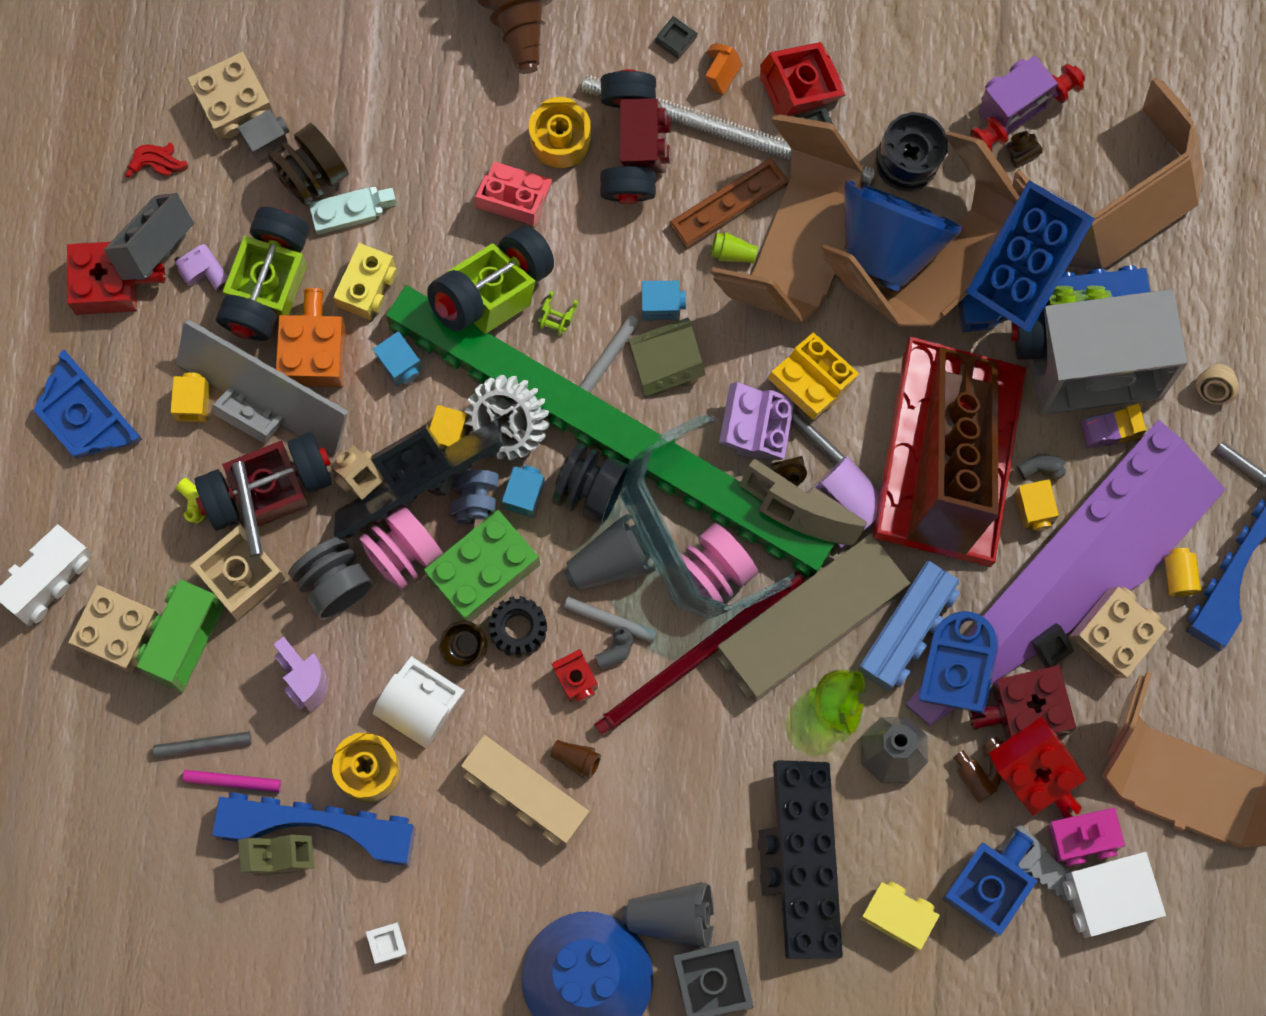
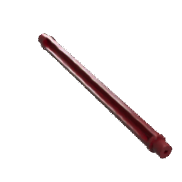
[594,571,805,736]

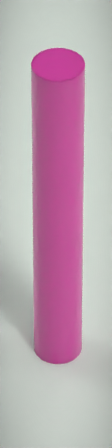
[183,770,282,793]

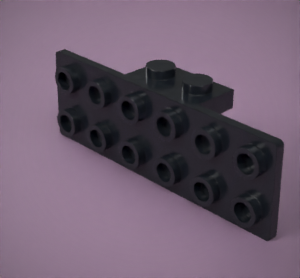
[334,419,503,539]
[758,760,843,959]

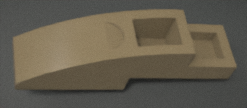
[739,459,867,546]

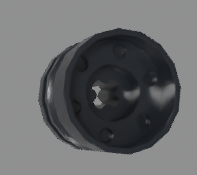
[875,112,948,192]
[552,443,629,525]

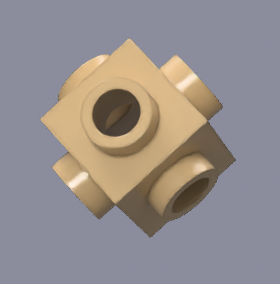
[330,445,385,500]

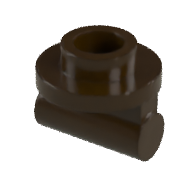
[1007,131,1043,167]
[771,456,807,486]

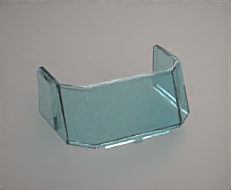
[620,415,796,619]

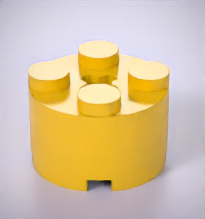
[529,97,591,168]
[332,733,400,803]

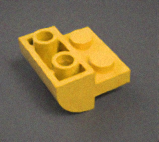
[768,332,859,420]

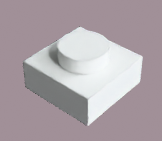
[366,922,407,965]

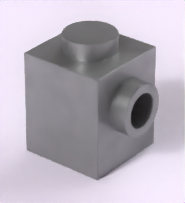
[238,109,289,163]

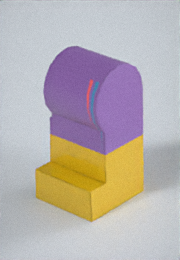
[1081,404,1147,448]

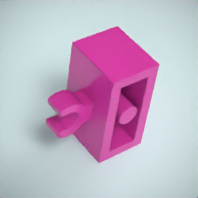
[1047,807,1125,867]

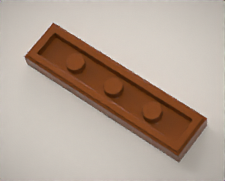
[669,157,788,249]

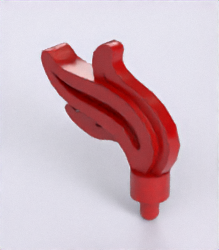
[125,142,188,178]

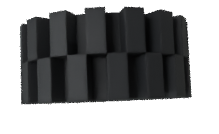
[489,596,547,658]

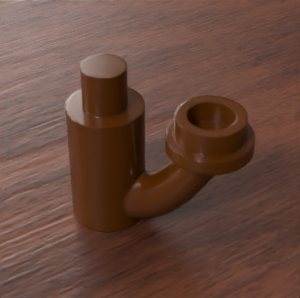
[953,736,1004,803]

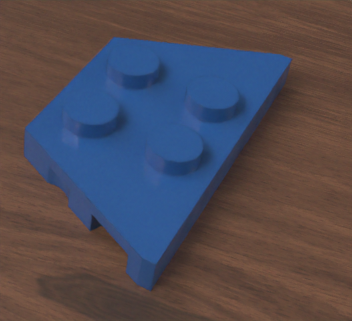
[33,350,142,459]

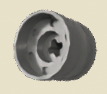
[288,537,374,620]

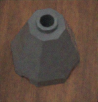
[861,717,928,783]

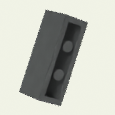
[104,193,194,281]

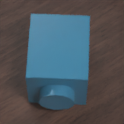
[642,280,686,320]
[373,331,422,386]
[502,465,545,518]

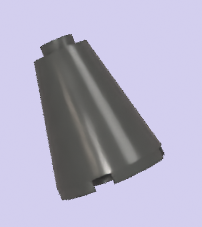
[564,514,656,590]
[622,882,714,949]

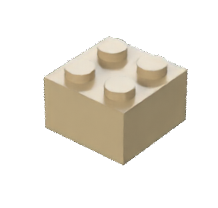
[190,524,286,620]

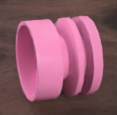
[359,505,443,590]
[673,523,758,609]

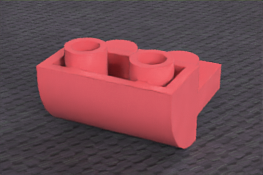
[475,161,552,226]

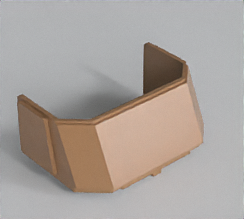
[1012,78,1204,269]
[710,114,863,323]
[821,131,1020,327]
[1102,672,1266,848]

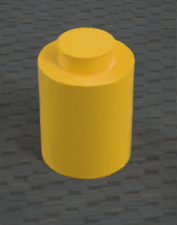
[1164,548,1201,597]

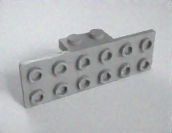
[176,320,348,455]

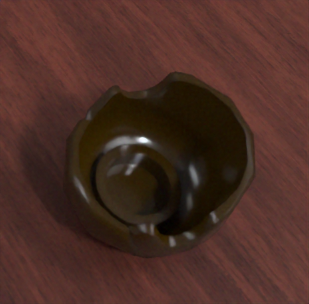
[438,620,488,670]

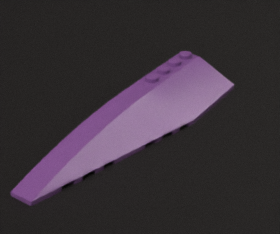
[905,420,1226,726]

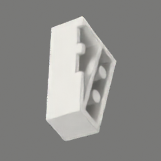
[0,524,93,627]

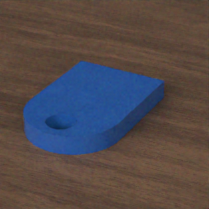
[919,611,999,714]

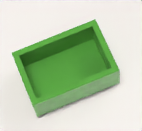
[424,510,540,622]
[136,579,225,693]

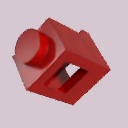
[551,649,598,703]

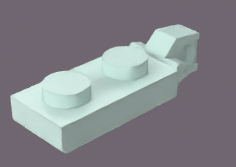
[309,187,397,235]

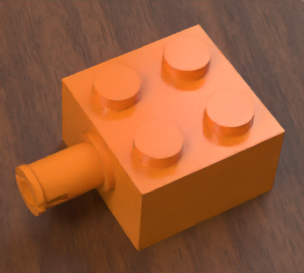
[276,288,346,387]

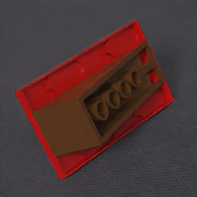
[873,337,1026,567]

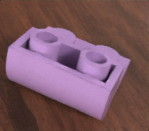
[719,382,794,460]
[807,455,879,548]
[273,636,328,713]

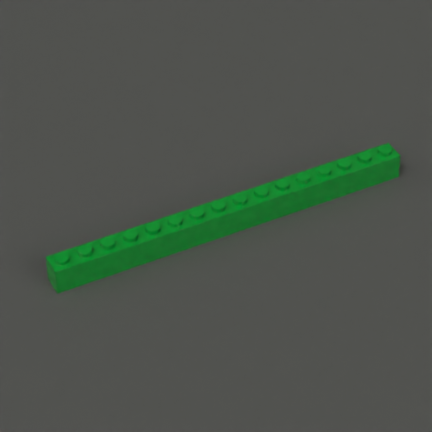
[386,285,836,577]

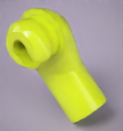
[176,478,206,523]

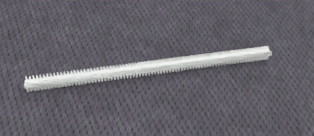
[581,74,875,186]

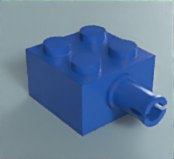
[942,830,1038,938]

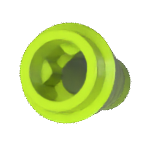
[710,231,758,264]

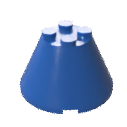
[844,180,963,291]
[522,911,653,1016]

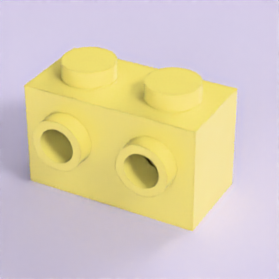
[333,243,398,320]
[860,881,940,952]

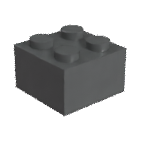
[673,941,754,1016]

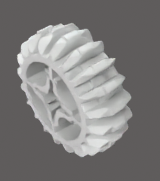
[464,375,550,460]

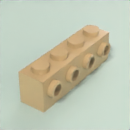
[461,735,590,847]

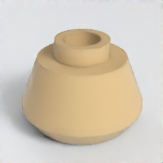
[1196,364,1239,405]

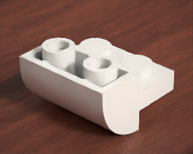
[373,656,465,749]

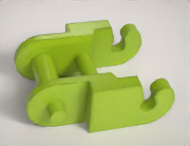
[538,291,579,336]

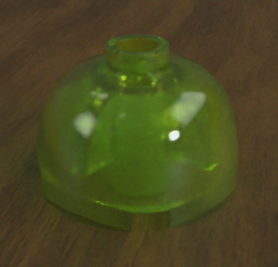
[809,670,865,735]

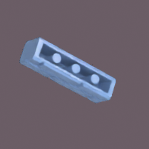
[858,561,961,691]

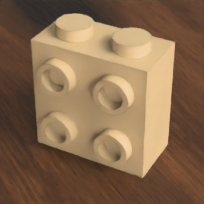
[188,52,274,140]
[68,585,158,674]
[1069,586,1167,679]

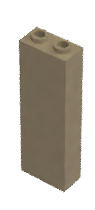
[716,533,911,702]

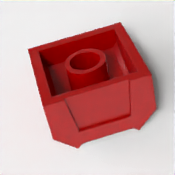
[760,42,846,116]

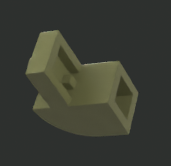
[238,835,314,875]

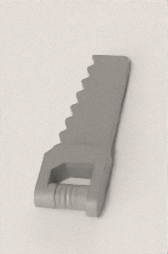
[998,823,1074,908]

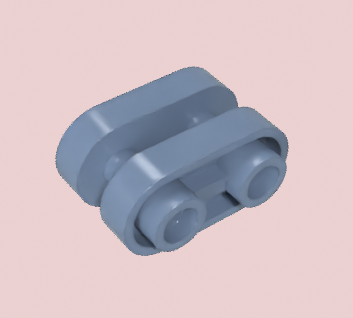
[450,469,499,524]

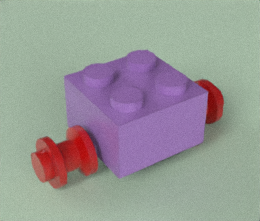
[970,55,1085,152]

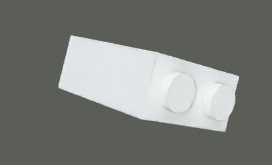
[1063,852,1166,938]

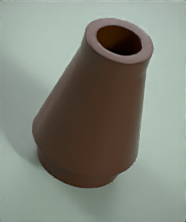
[550,739,601,778]

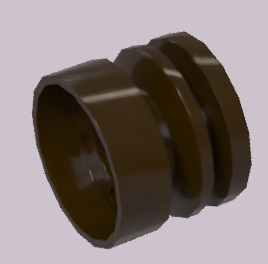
[268,123,349,206]

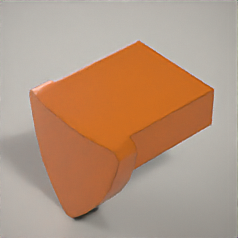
[705,43,742,95]

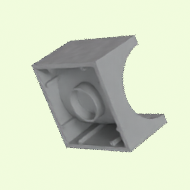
[1030,289,1188,415]

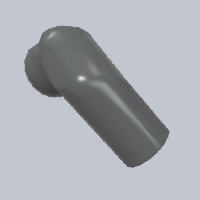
[1016,454,1066,479]
[595,627,634,670]

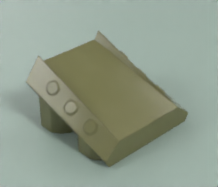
[628,317,705,397]

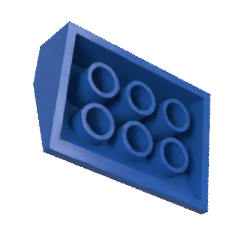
[966,180,1095,332]

